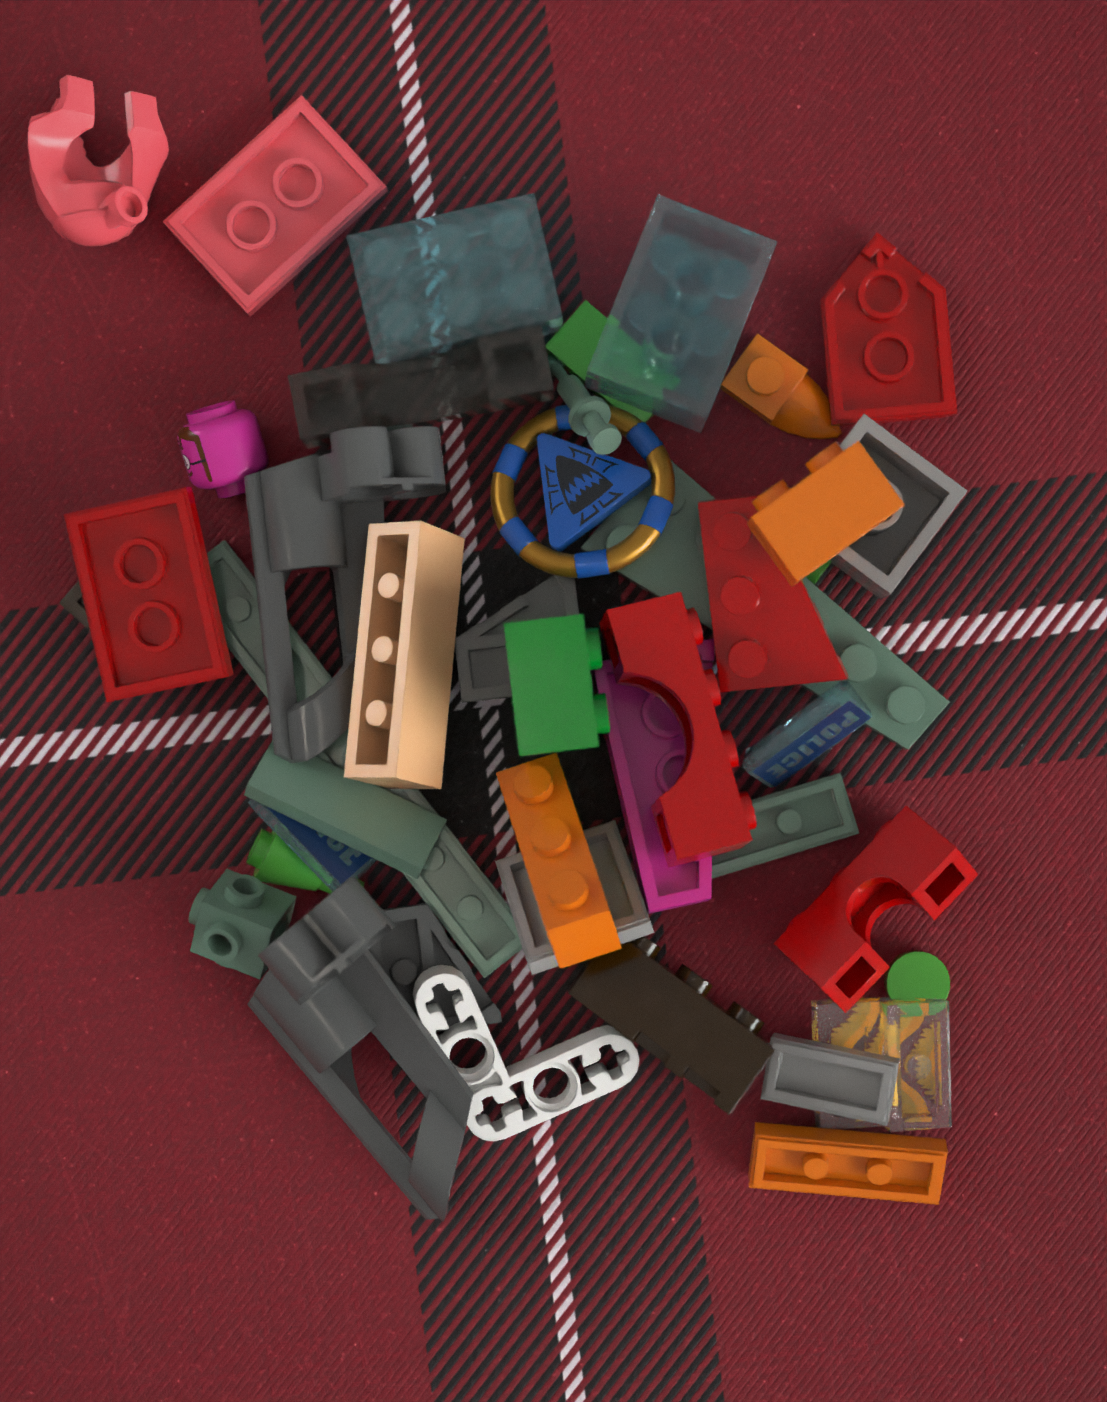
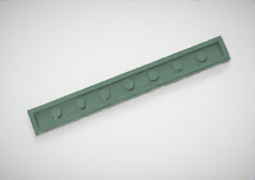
[207,540,523,978]

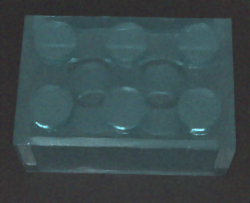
[347,193,563,372]
[584,194,778,433]

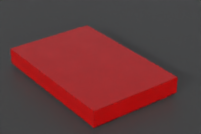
[64,487,234,702]

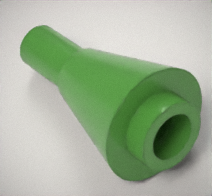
[246,822,364,894]

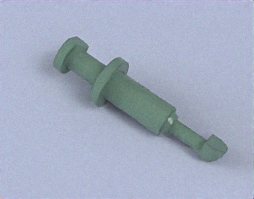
[542,356,622,455]

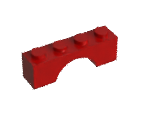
[599,591,757,868]

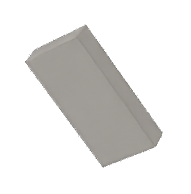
[761,1033,900,1126]

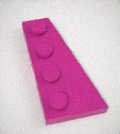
[590,639,714,914]

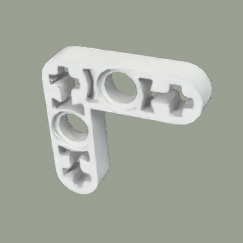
[413,965,640,1141]

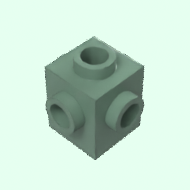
[188,869,297,980]

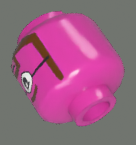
[177,400,269,498]

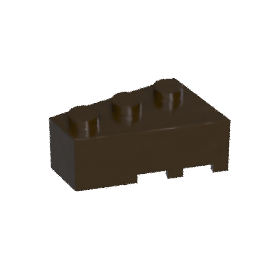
[568,936,776,1115]

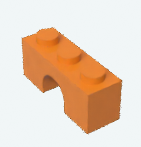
[496,752,622,969]

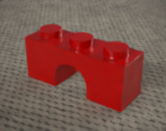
[773,805,978,1013]

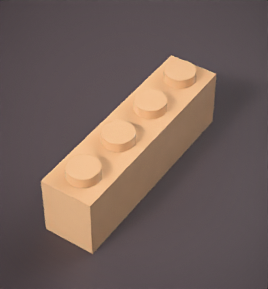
[344,521,465,789]

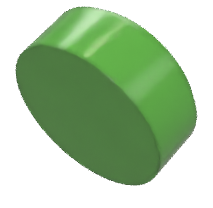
[884,950,950,1015]

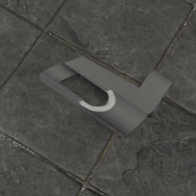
[244,426,446,763]
[247,876,474,1221]

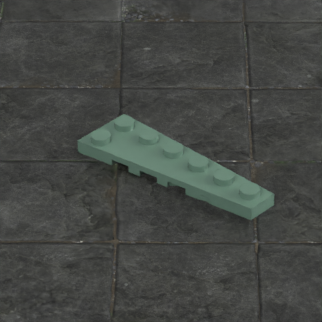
[581,461,949,750]

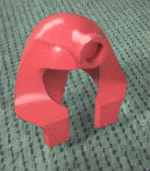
[28,75,169,247]

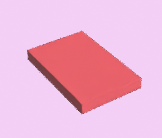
[163,95,388,317]

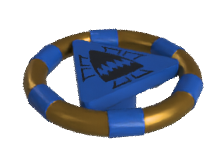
[490,405,675,579]

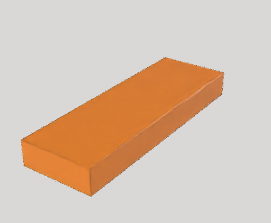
[748,1122,948,1205]

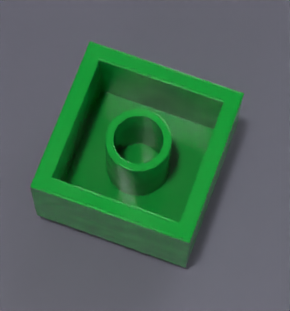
[504,614,610,756]

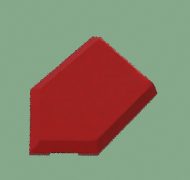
[819,232,957,426]

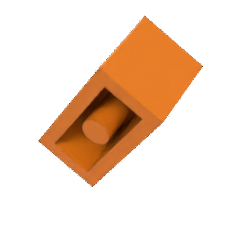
[747,440,905,587]

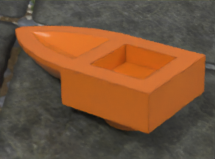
[719,333,841,439]

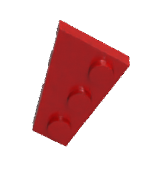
[698,494,848,693]

